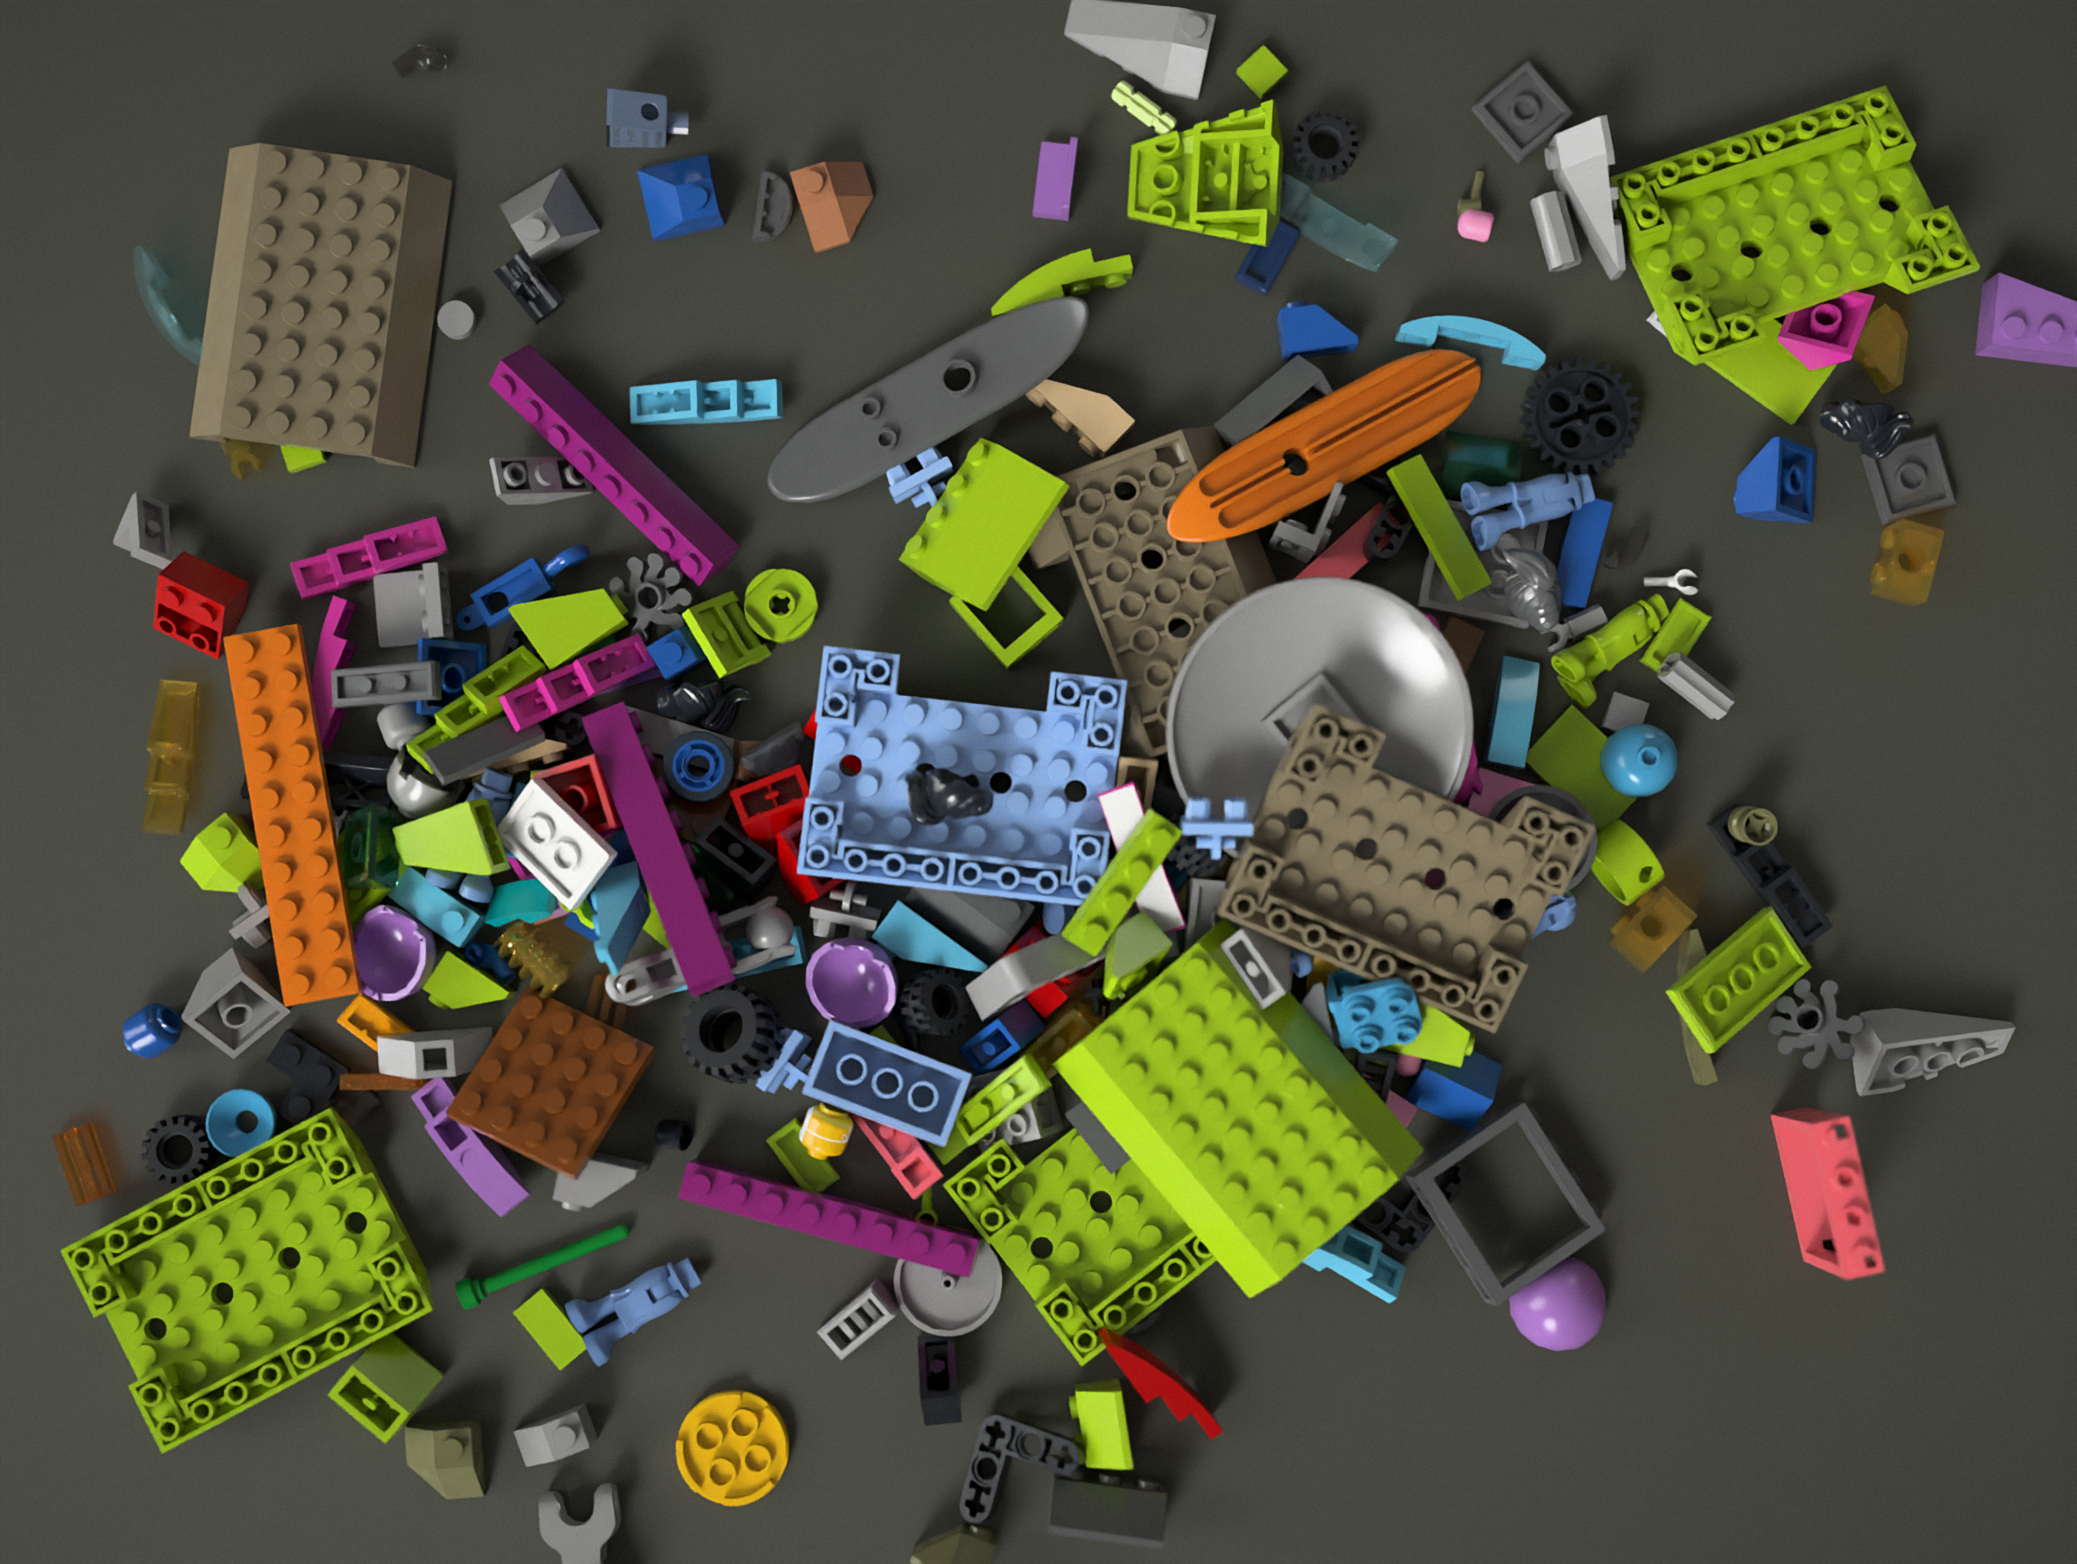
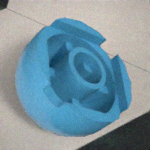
[1600,724,1678,797]

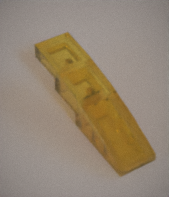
[142,680,199,836]

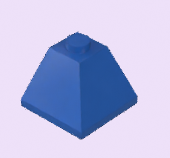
[637,154,725,242]
[1733,437,1816,523]

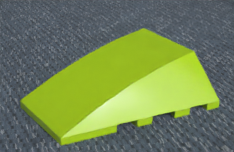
[1127,99,1283,247]

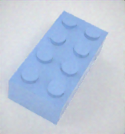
[802,1020,972,1147]

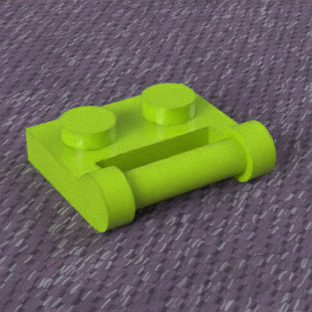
[682,591,771,678]

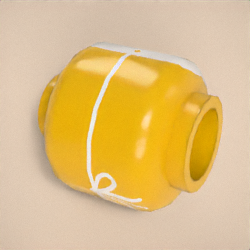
[799,1102,854,1160]

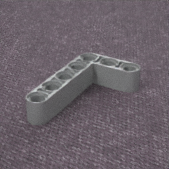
[965,901,1140,1021]

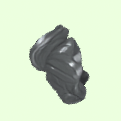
[1503,548,1562,632]

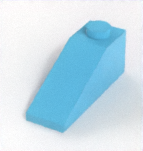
[387,865,486,948]
[872,901,989,973]

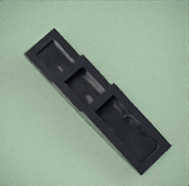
[1707,802,1833,948]

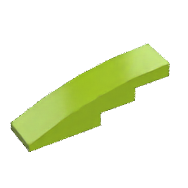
[406,645,546,774]

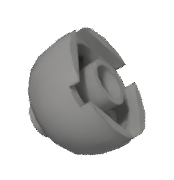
[387,749,466,819]

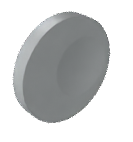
[894,1225,1002,1336]

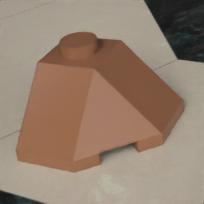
[790,161,874,254]

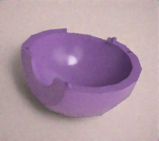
[353,905,437,1001]
[806,938,899,1030]
[1509,1256,1607,1351]

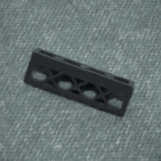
[240,750,394,815]

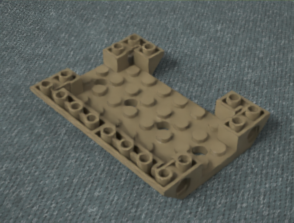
[1027,425,1277,762]
[1217,703,1596,1033]

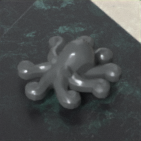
[609,552,694,643]
[1768,979,1866,1069]

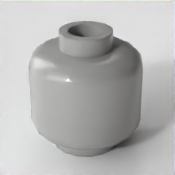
[377,702,431,754]

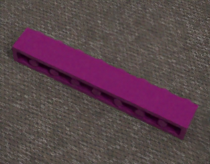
[489,344,740,587]
[581,702,738,997]
[678,1158,982,1277]

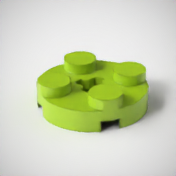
[744,569,819,644]

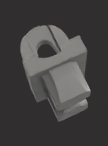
[229,882,272,949]

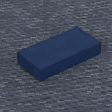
[1234,220,1302,297]

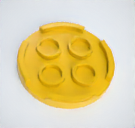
[676,1390,790,1506]

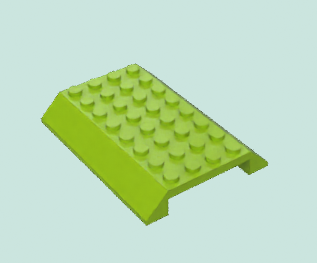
[1052,917,1424,1298]

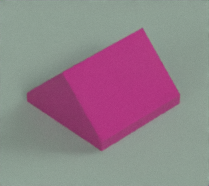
[1778,291,1875,371]

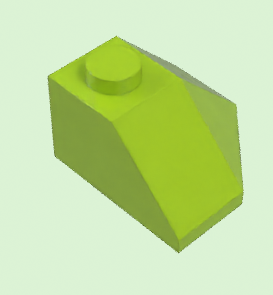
[180,812,265,893]
[1104,911,1173,1000]

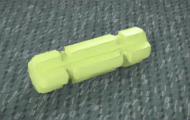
[1112,81,1177,135]

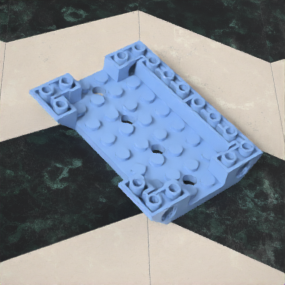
[797,646,1127,906]

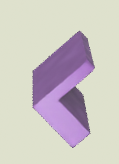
[1033,137,1078,221]

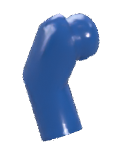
[464,943,517,985]

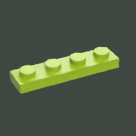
[1061,808,1182,957]

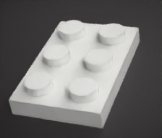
[497,777,618,910]

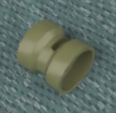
[1727,805,1778,846]

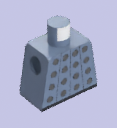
[606,88,689,148]

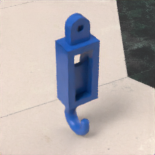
[456,545,590,631]

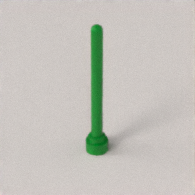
[455,1224,630,1310]

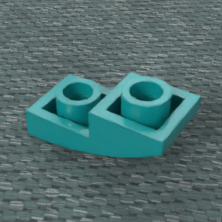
[485,879,558,927]

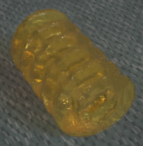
[493,920,573,1000]

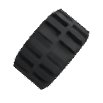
[681,983,785,1084]

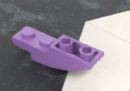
[411,1077,532,1217]

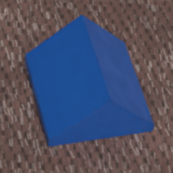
[417,638,487,718]
[1403,1050,1502,1131]

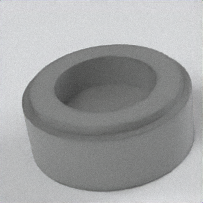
[437,301,477,340]

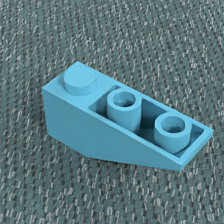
[590,861,651,976]

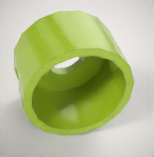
[1591,820,1664,905]

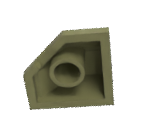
[404,1419,486,1499]
[910,1523,997,1564]

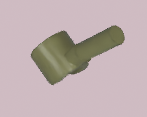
[1457,171,1485,220]

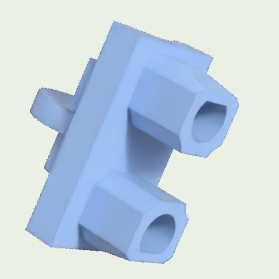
[887,446,954,508]
[1180,797,1253,859]
[756,1027,813,1094]

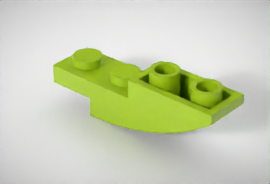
[991,248,1133,319]

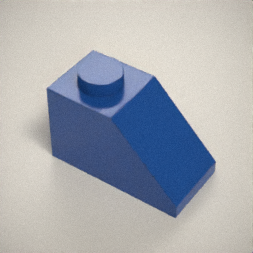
[1276,301,1359,361]
[646,625,709,683]
[958,998,1046,1075]

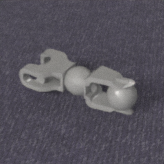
[606,896,798,1007]
[539,1482,622,1564]

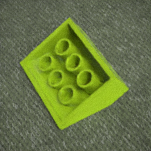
[898,438,1070,611]

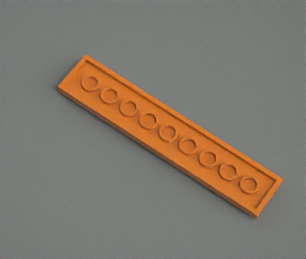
[223,624,363,1007]

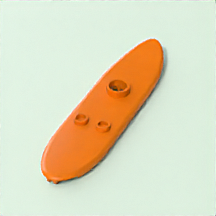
[1167,349,1481,543]

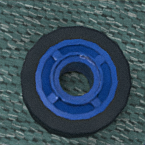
[663,731,735,803]

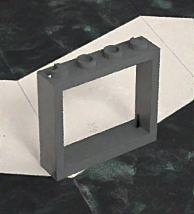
[1404,1102,1606,1306]

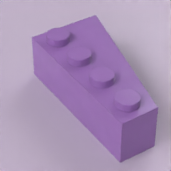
[1975,273,2077,367]

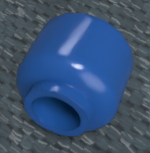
[123,1003,182,1058]

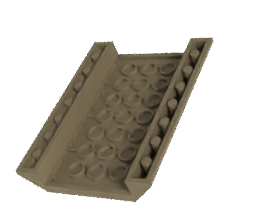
[189,143,453,468]

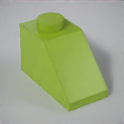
[422,951,517,1011]

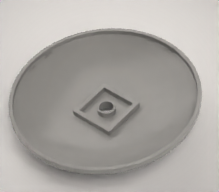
[1166,577,1473,857]

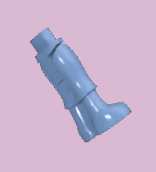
[1461,472,1595,551]
[424,767,513,903]
[565,1257,702,1367]

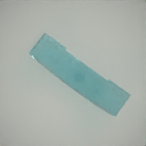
[1280,171,1399,273]
[133,245,203,366]

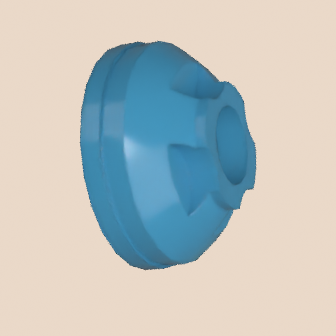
[206,1089,277,1157]

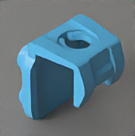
[1327,968,1422,1053]

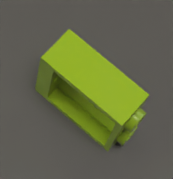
[949,566,1064,671]

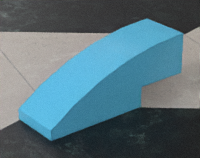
[1483,655,1540,770]

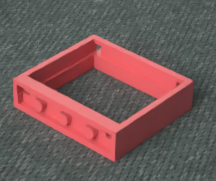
[1771,1107,1884,1279]

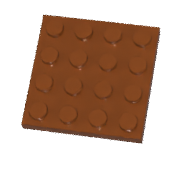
[445,987,656,1181]

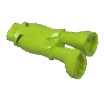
[1551,594,1669,708]

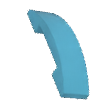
[1395,315,1546,370]

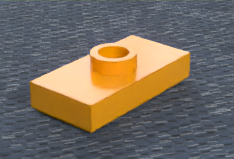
[337,992,416,1052]

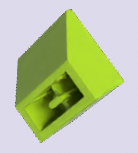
[328,1332,445,1444]

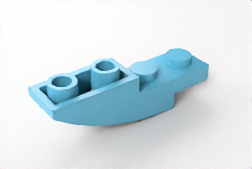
[1303,1225,1406,1303]

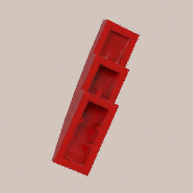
[1098,1327,1223,1440]

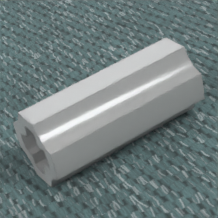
[1530,191,1582,272]
[1657,651,1735,720]

